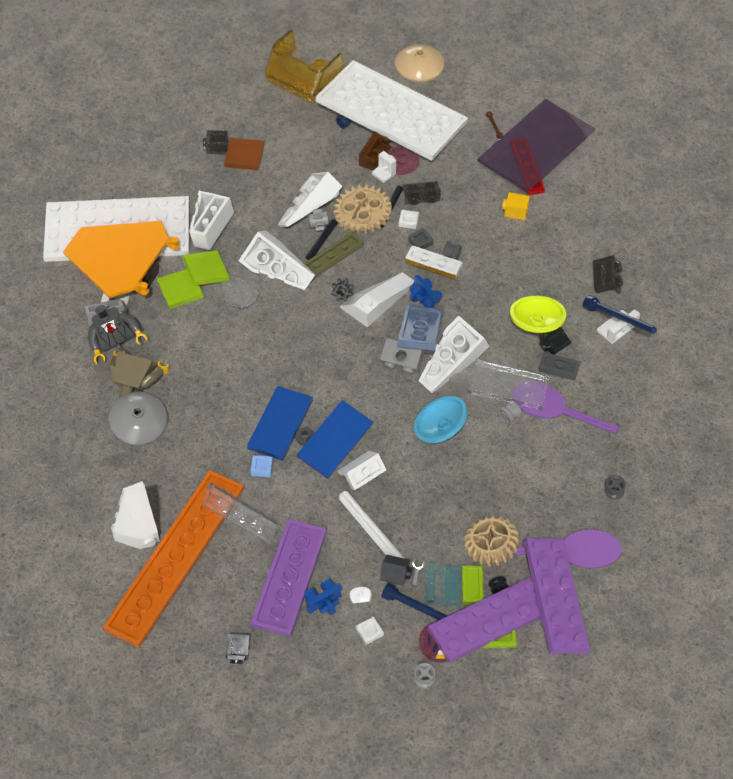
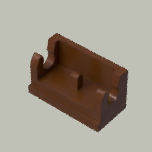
[359,131,391,171]

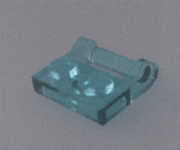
[424,563,462,607]

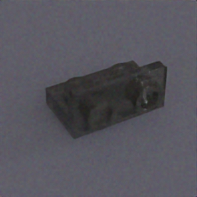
[403,181,441,205]
[593,255,623,294]

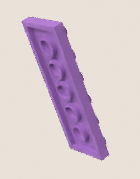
[251,519,327,637]
[524,538,590,654]
[427,576,541,663]

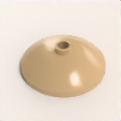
[395,44,445,82]

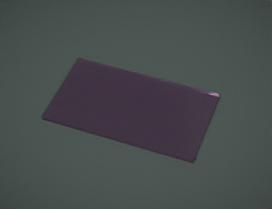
[477,99,595,192]

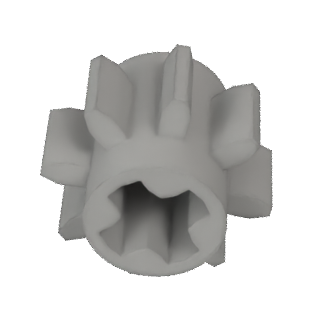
[309,208,329,231]

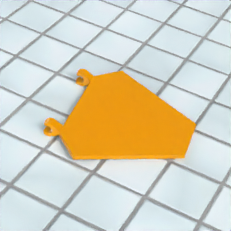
[63,221,180,298]

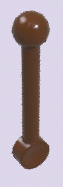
[486,111,503,139]

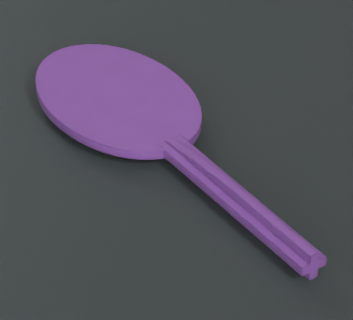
[511,382,619,434]
[513,530,622,568]

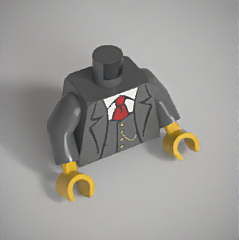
[88,305,148,364]

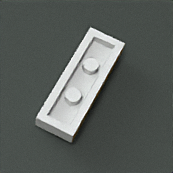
[405,245,463,280]

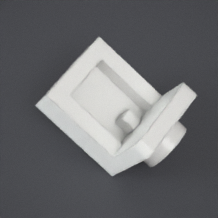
[372,151,396,183]

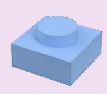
[251,455,273,478]

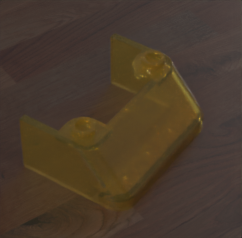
[264,29,344,101]

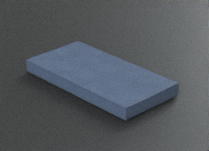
[397,305,443,351]

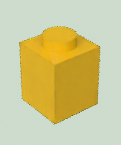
[502,192,530,220]

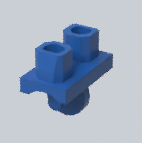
[409,275,442,308]
[304,579,342,615]

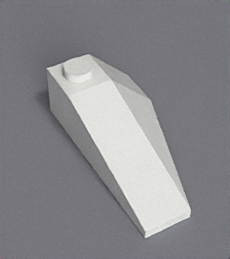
[278,172,342,227]
[239,230,315,290]
[340,272,414,327]
[419,316,489,393]
[111,481,160,549]

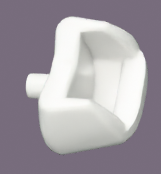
[350,587,372,604]

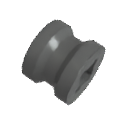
[442,241,462,260]
[605,475,626,500]

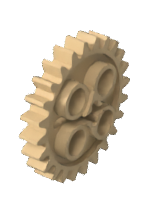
[334,184,392,235]

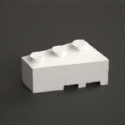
[189,190,234,250]

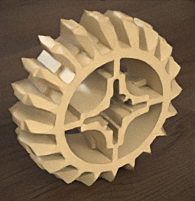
[464,514,519,567]

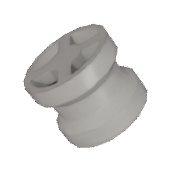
[497,400,522,425]
[414,663,435,689]

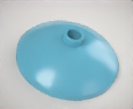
[414,396,468,443]

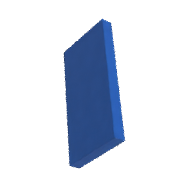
[247,386,313,461]
[296,400,373,479]

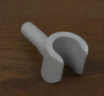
[411,558,425,586]

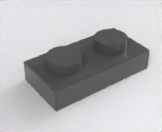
[539,352,581,380]

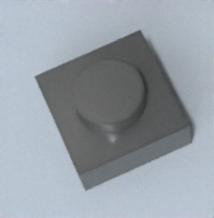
[408,228,434,249]

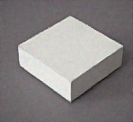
[399,210,419,229]
[355,617,384,645]

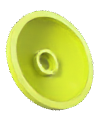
[510,296,566,333]

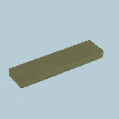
[304,232,364,279]

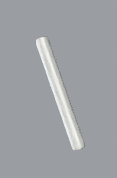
[339,491,404,558]

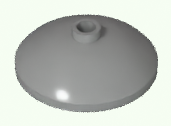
[109,391,167,446]

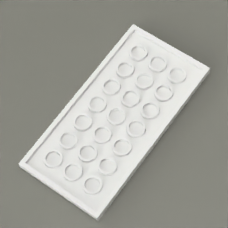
[316,60,468,161]
[43,196,189,262]

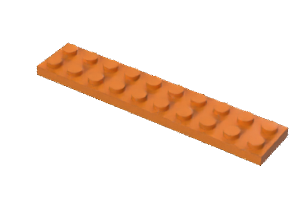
[103,470,244,648]

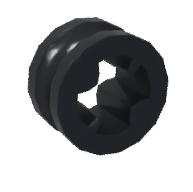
[488,576,509,595]

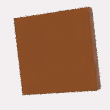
[224,137,265,171]

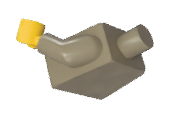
[108,350,169,397]

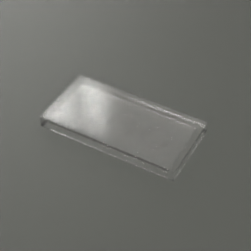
[467,359,550,410]
[203,482,280,545]

